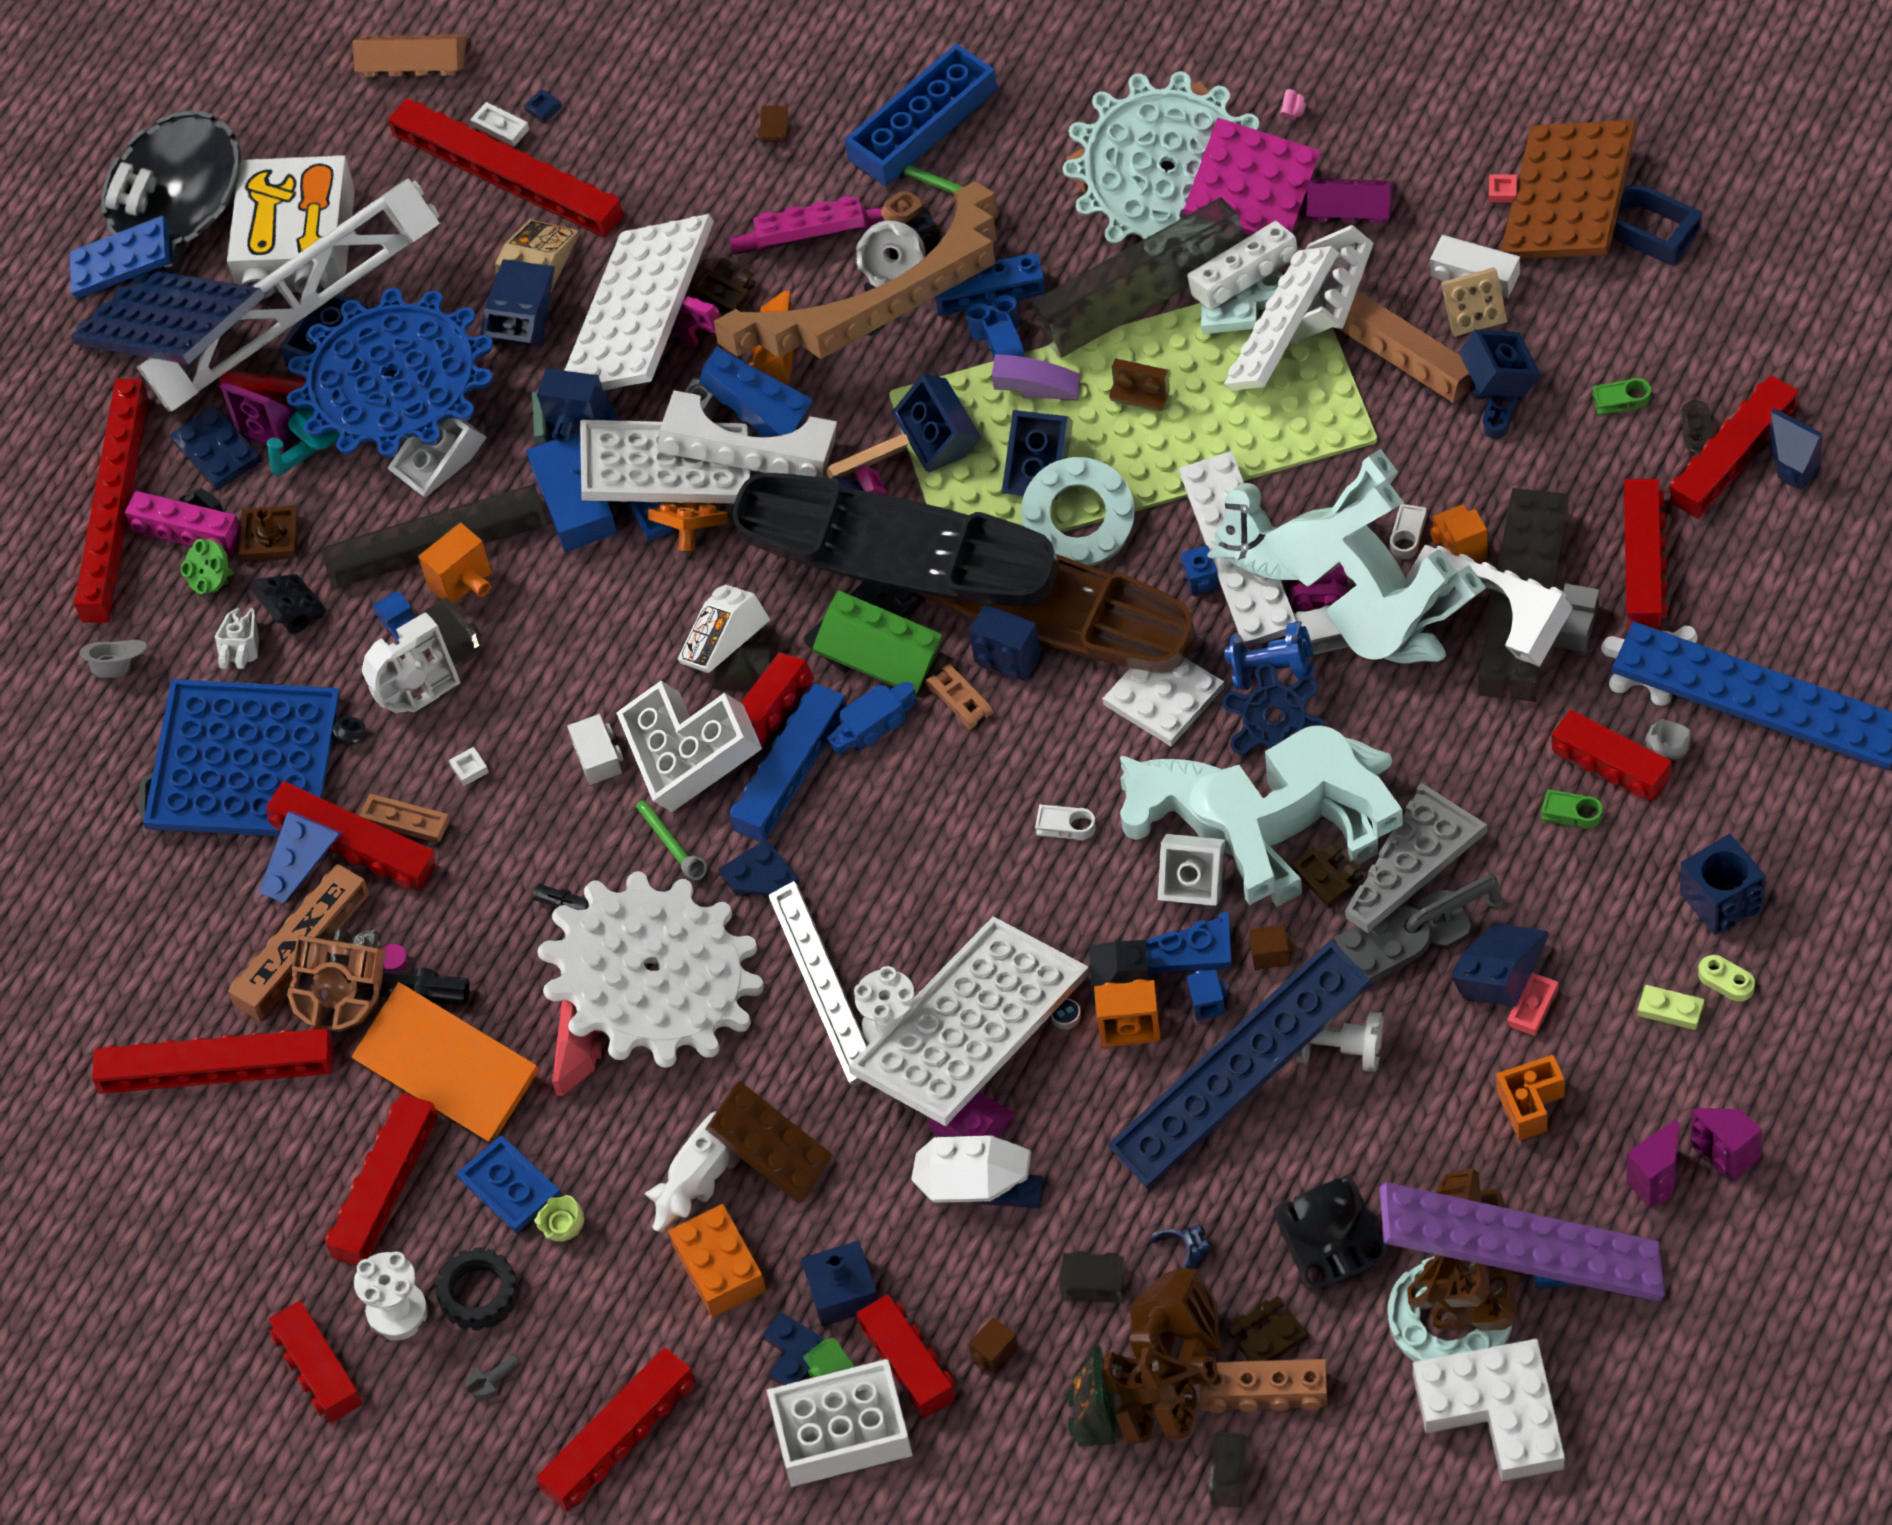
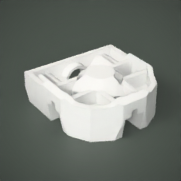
[362,612,461,713]

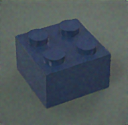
[969,604,1041,681]

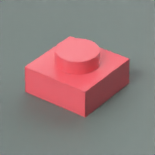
[1489,174,1517,203]

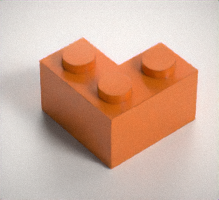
[1430,504,1488,565]
[1496,1054,1565,1141]

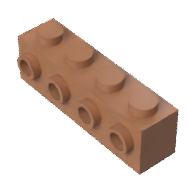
[1200,1359,1327,1413]

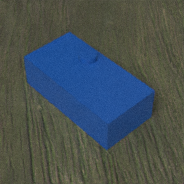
[526,432,617,552]

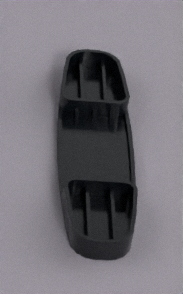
[732,472,1059,607]

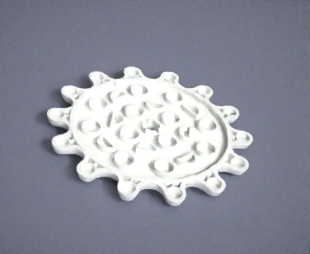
[537,871,764,1068]

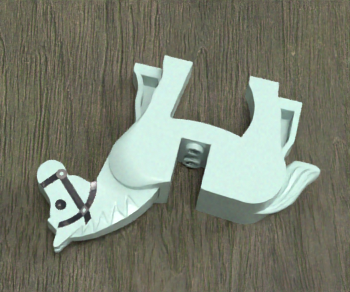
[1207,449,1486,664]

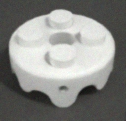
[856,221,926,287]

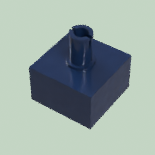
[1459,330,1541,400]
[537,368,609,442]
[801,1240,878,1327]

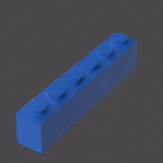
[730,683,847,842]

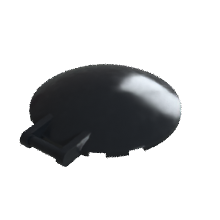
[101,110,241,272]

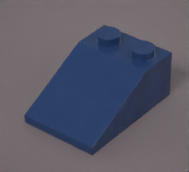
[1001,410,1073,500]
[1452,923,1549,1007]

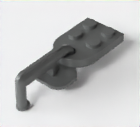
[1334,874,1503,983]

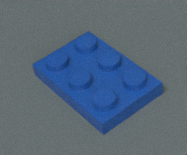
[456,1135,562,1234]

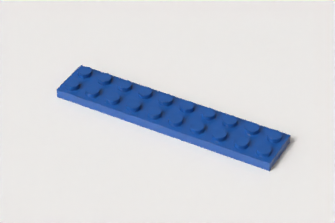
[1612,621,1892,770]

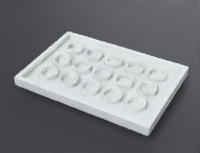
[580,420,750,504]

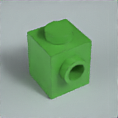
[803,1338,855,1378]

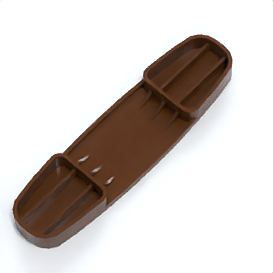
[913,554,1195,673]

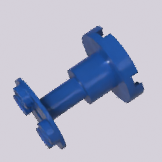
[1225,621,1315,691]

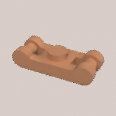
[925,664,993,730]

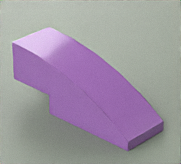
[992,354,1080,399]

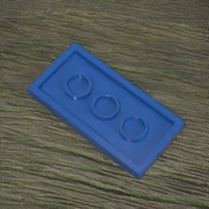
[69,216,170,299]

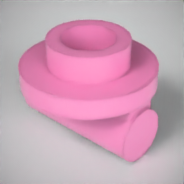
[1280,89,1306,120]

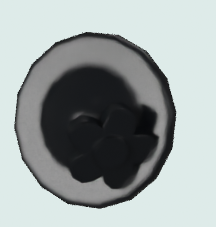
[332,716,367,746]

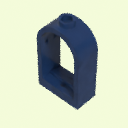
[1612,185,1702,267]

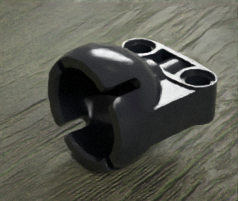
[1274,1175,1388,1291]

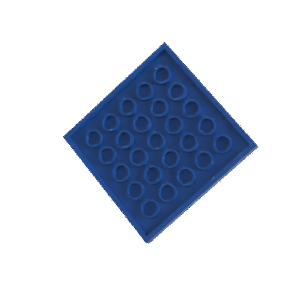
[143,679,341,836]

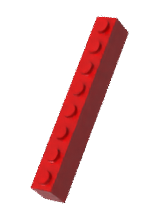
[92,1028,333,1094]

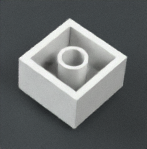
[1158,834,1225,906]

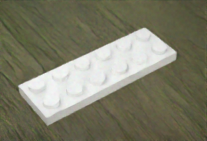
[1224,246,1339,391]

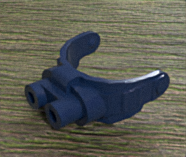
[1150,1224,1213,1269]

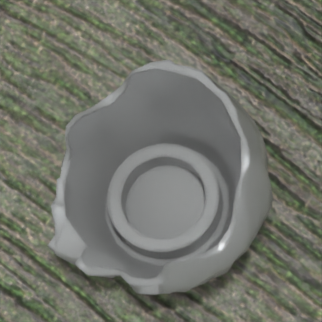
[1646,719,1690,760]

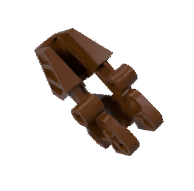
[1407,1168,1521,1331]
[1102,1268,1219,1444]

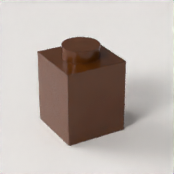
[1249,925,1294,970]
[968,1317,1019,1375]

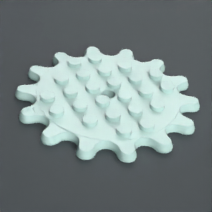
[1063,72,1259,259]

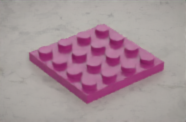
[1183,117,1321,236]

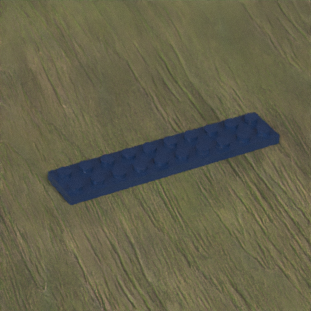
[1107,939,1373,1190]

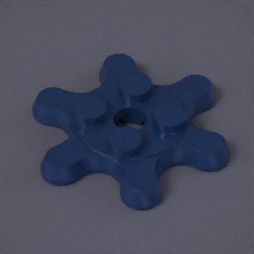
[1222,663,1326,755]

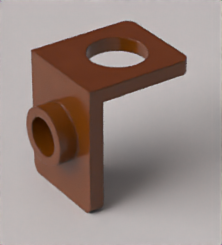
[755,106,788,142]

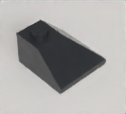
[1089,940,1151,1006]

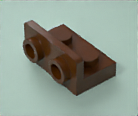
[1109,358,1170,411]

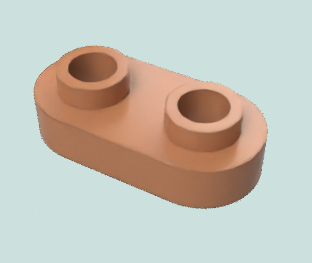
[881,191,922,224]

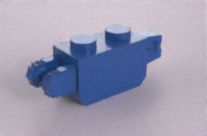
[827,681,917,755]

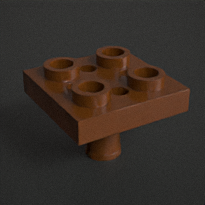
[239,505,299,561]

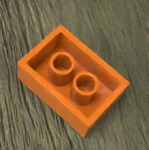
[668,1204,767,1318]

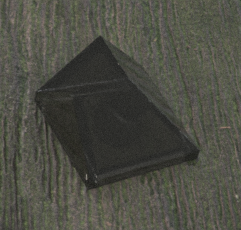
[712,641,779,692]

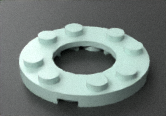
[1021,457,1135,566]
[1388,1256,1513,1362]

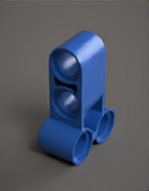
[966,295,1025,358]

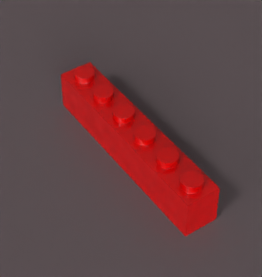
[1669,375,1799,519]
[1624,479,1667,631]
[266,781,436,892]
[325,1093,438,1266]
[536,1347,695,1512]

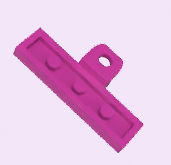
[673,295,721,348]

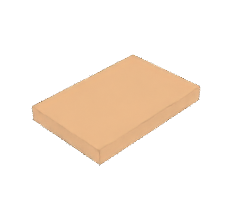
[824,434,909,479]

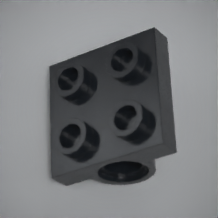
[249,574,327,634]

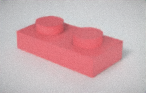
[1507,973,1559,1036]

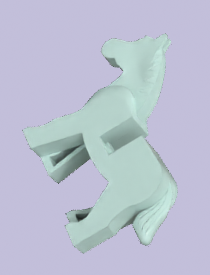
[1120,726,1403,907]

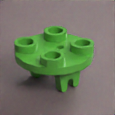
[180,539,234,595]

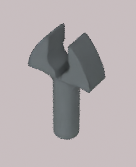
[466,1355,520,1401]

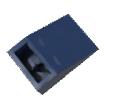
[480,259,555,347]

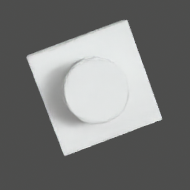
[449,747,489,786]

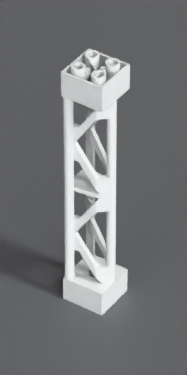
[136,178,440,412]

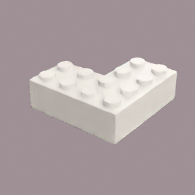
[616,681,762,812]
[1413,1339,1565,1481]

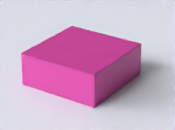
[855,465,888,495]

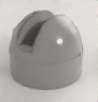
[681,856,707,880]

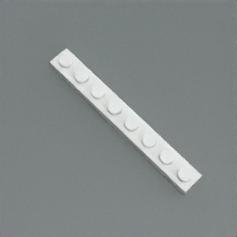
[769,881,867,1087]

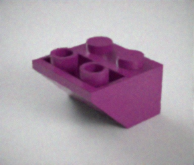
[1691,1108,1762,1181]

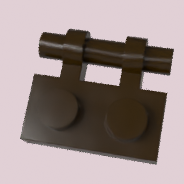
[1226,1296,1308,1361]

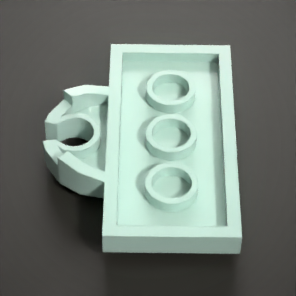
[1201,249,1283,334]

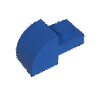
[371,591,416,644]

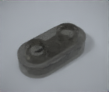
[1681,400,1712,453]

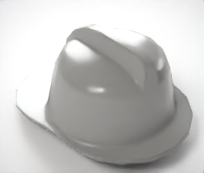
[80,640,147,678]

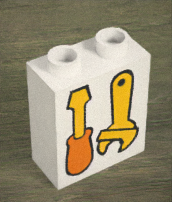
[227,156,355,299]

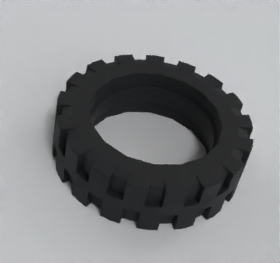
[435,1247,519,1330]

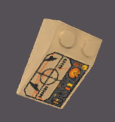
[495,219,580,291]

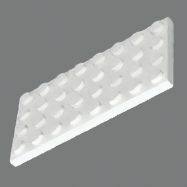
[565,214,714,390]
[849,916,1089,1126]

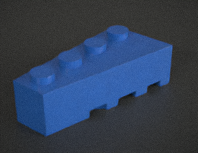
[699,346,813,437]

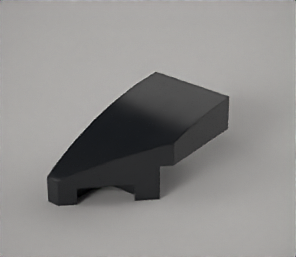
[178,488,224,512]

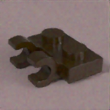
[690,258,756,313]
[1291,841,1363,908]

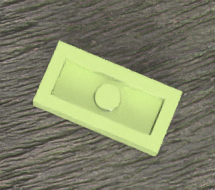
[1637,985,1704,1030]

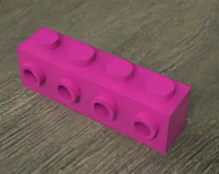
[125,491,241,556]

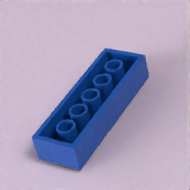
[844,43,998,186]

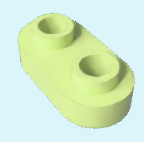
[1698,955,1755,1002]

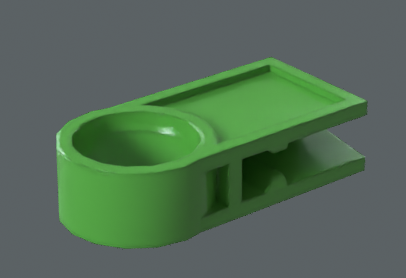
[1592,378,1651,416]
[1541,789,1602,829]

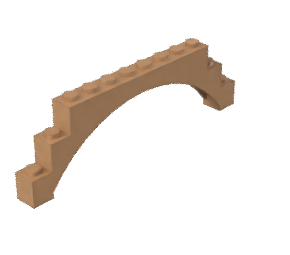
[714,181,998,359]

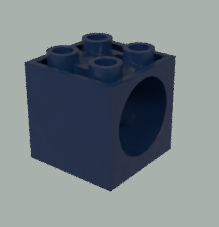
[1680,833,1766,936]

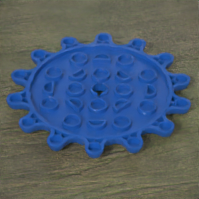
[287,288,493,458]

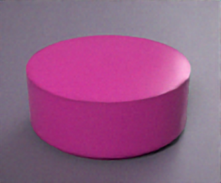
[382,944,408,972]

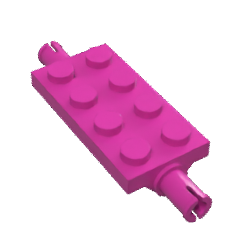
[729,196,885,254]

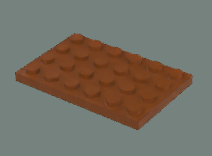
[1501,119,1638,259]

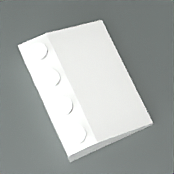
[767,1359,912,1487]

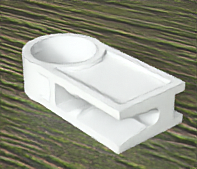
[1390,504,1427,560]
[1035,804,1096,840]

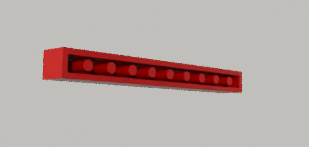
[388,98,623,238]
[74,378,149,623]

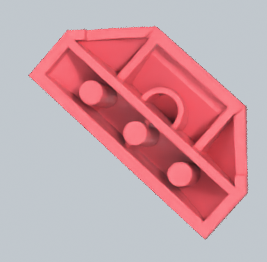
[552,1000,604,1096]

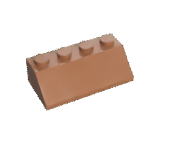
[353,34,467,77]

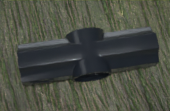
[380,968,470,1005]

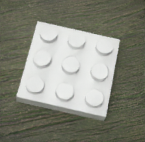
[1102,658,1224,747]

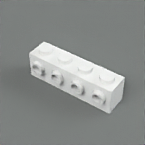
[1187,221,1298,311]

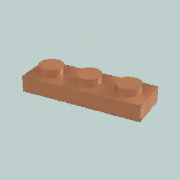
[359,794,450,843]

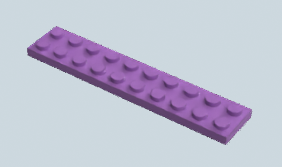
[1380,1182,1665,1302]

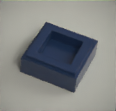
[524,89,562,123]

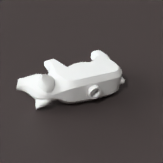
[645,1111,741,1233]

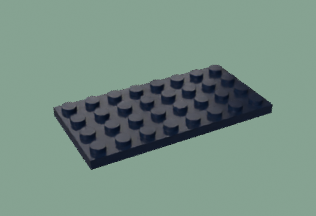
[70,271,265,365]

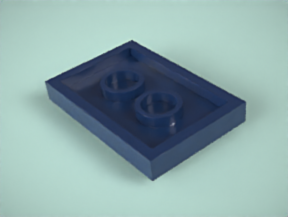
[169,406,261,491]

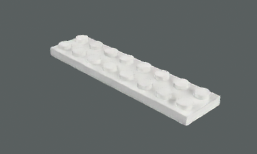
[1178,451,1296,648]

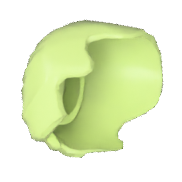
[534,1195,585,1242]

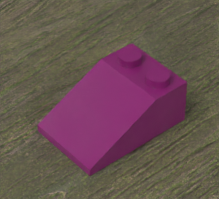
[220,381,296,452]

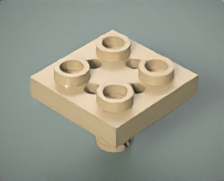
[1441,267,1507,337]

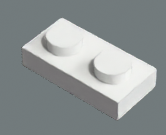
[470,102,529,147]

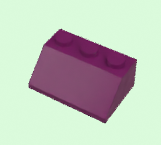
[1307,178,1394,224]

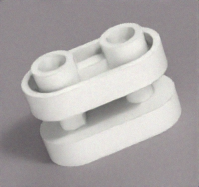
[105,162,157,216]

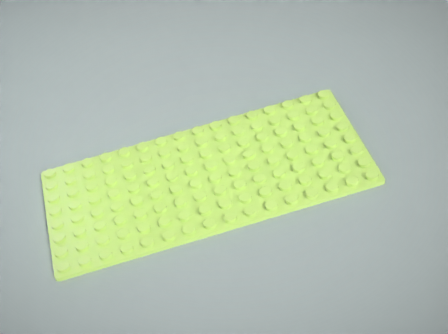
[889,284,1377,533]

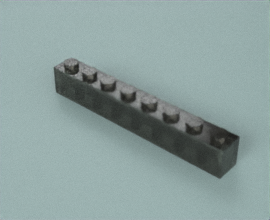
[320,483,547,589]

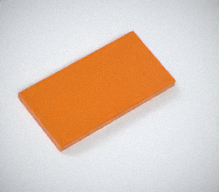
[351,982,540,1143]

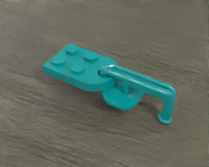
[267,375,387,476]

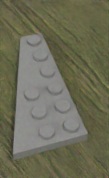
[1345,783,1487,933]

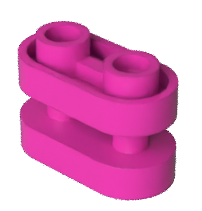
[1290,565,1348,611]

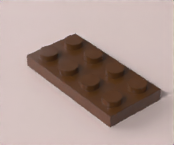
[705,1081,833,1204]

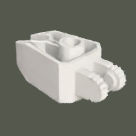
[215,608,259,669]

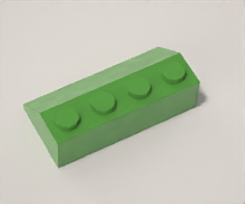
[812,590,942,696]

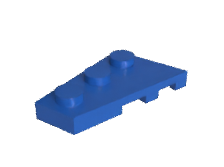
[259,811,343,903]
[1146,911,1232,973]

